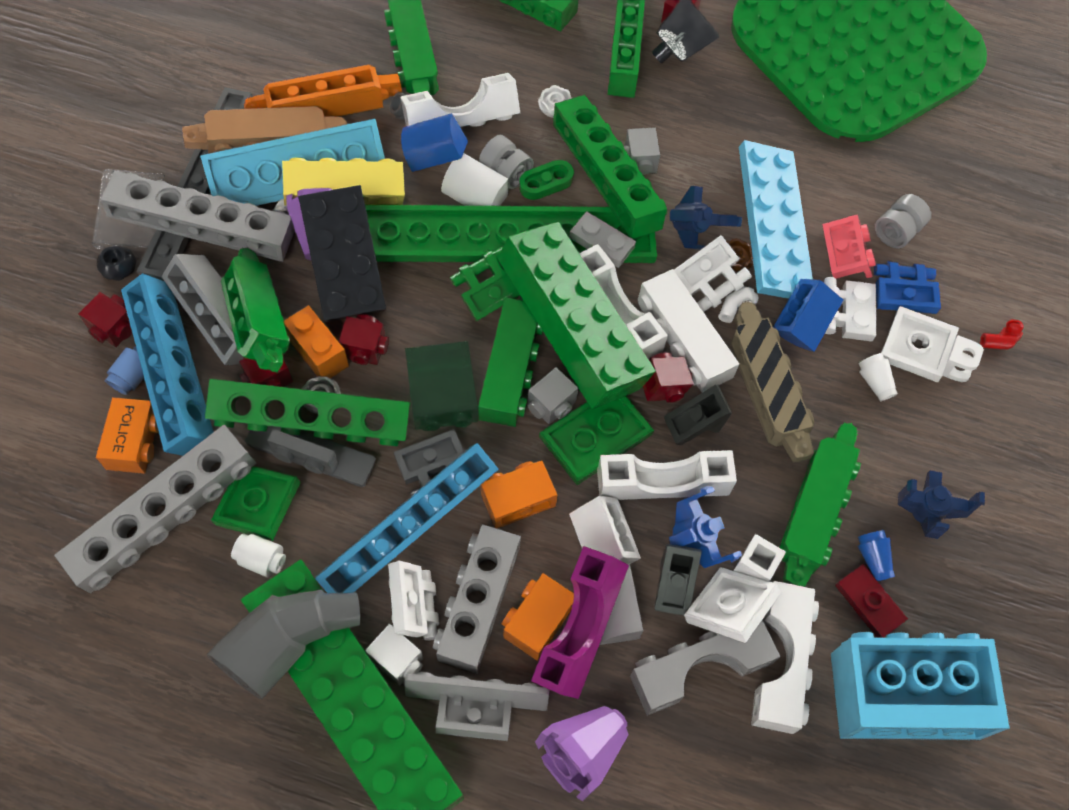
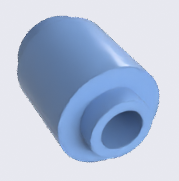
[105,347,144,395]

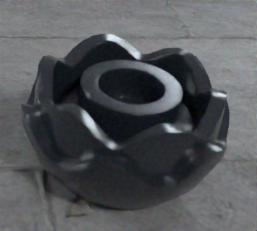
[97,245,136,281]

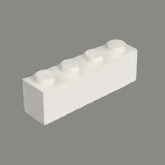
[638,269,739,393]

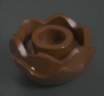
[726,238,753,273]

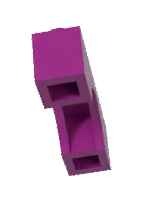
[531,546,629,699]

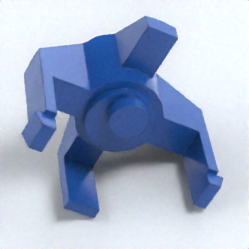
[669,486,742,568]

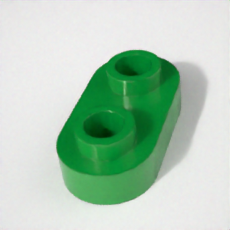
[519,160,574,200]

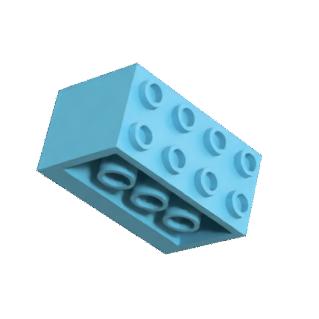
[831,632,1010,740]

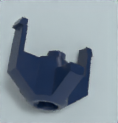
[670,186,742,249]
[898,470,985,539]

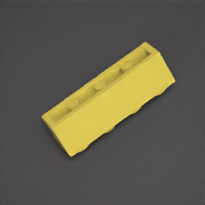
[282,158,405,206]

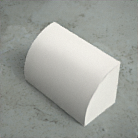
[441,153,508,206]
[569,496,641,564]

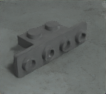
[245,426,376,487]

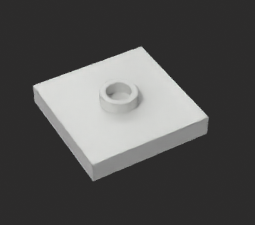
[684,567,781,643]

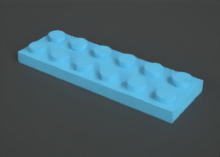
[200,119,385,206]
[739,140,813,299]

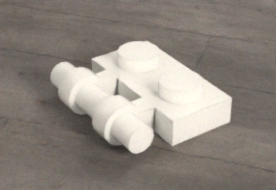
[674,235,752,312]
[824,277,876,341]
[388,561,439,641]

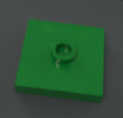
[211,466,301,541]

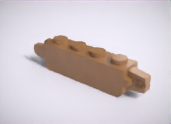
[183,106,348,154]

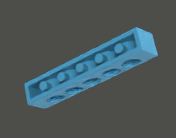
[121,273,213,456]
[315,443,499,593]

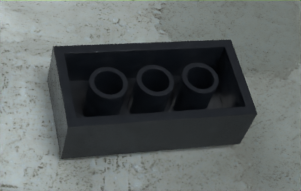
[298,185,386,322]

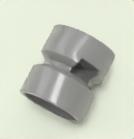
[479,135,534,189]
[875,194,931,249]

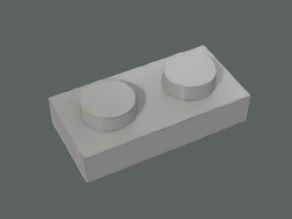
[569,211,636,268]

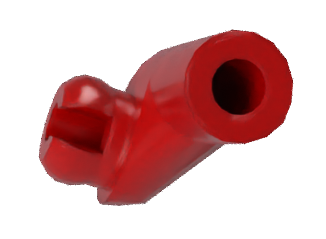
[980,319,1024,350]

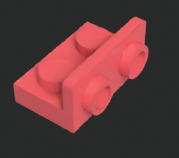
[822,214,876,279]

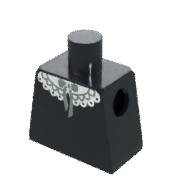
[652,0,719,64]

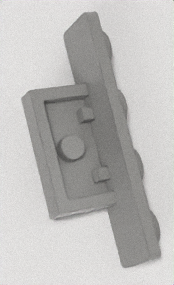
[405,672,549,741]

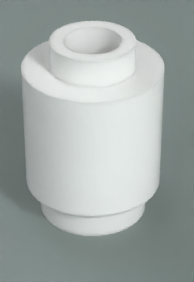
[231,534,286,578]

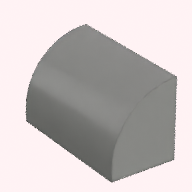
[599,563,643,645]

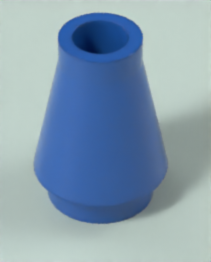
[857,530,895,581]

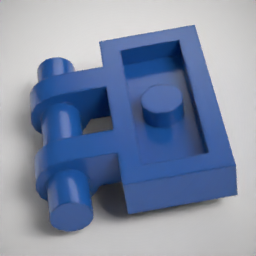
[874,262,941,314]

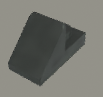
[664,385,732,446]
[654,544,702,616]

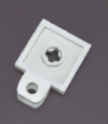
[881,306,984,382]

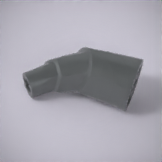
[206,590,360,700]

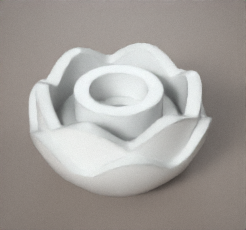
[538,85,572,118]

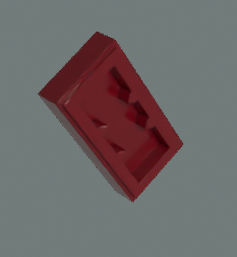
[835,564,908,638]

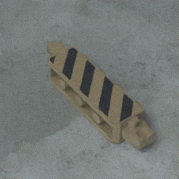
[730,301,814,463]

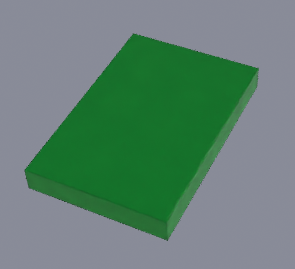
[539,396,654,485]

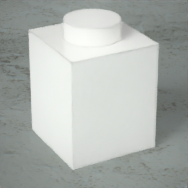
[733,534,786,581]
[365,624,423,686]

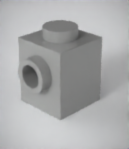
[624,128,660,175]
[528,367,578,425]

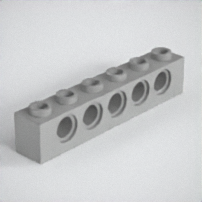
[101,170,294,262]
[54,425,256,594]

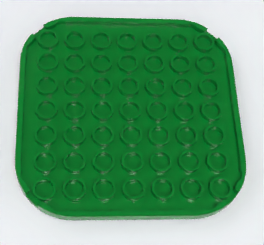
[731,0,987,142]

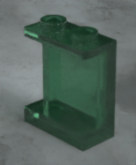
[405,341,478,431]

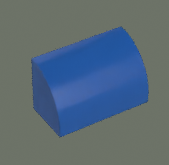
[401,113,468,172]
[773,279,843,352]

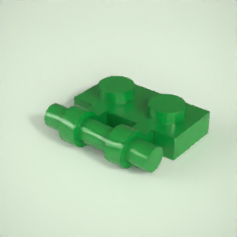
[450,247,520,322]

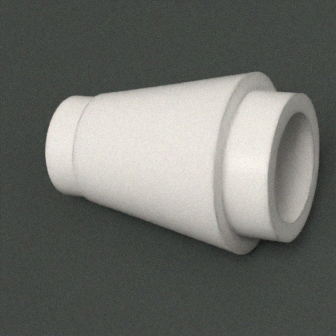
[859,353,898,402]

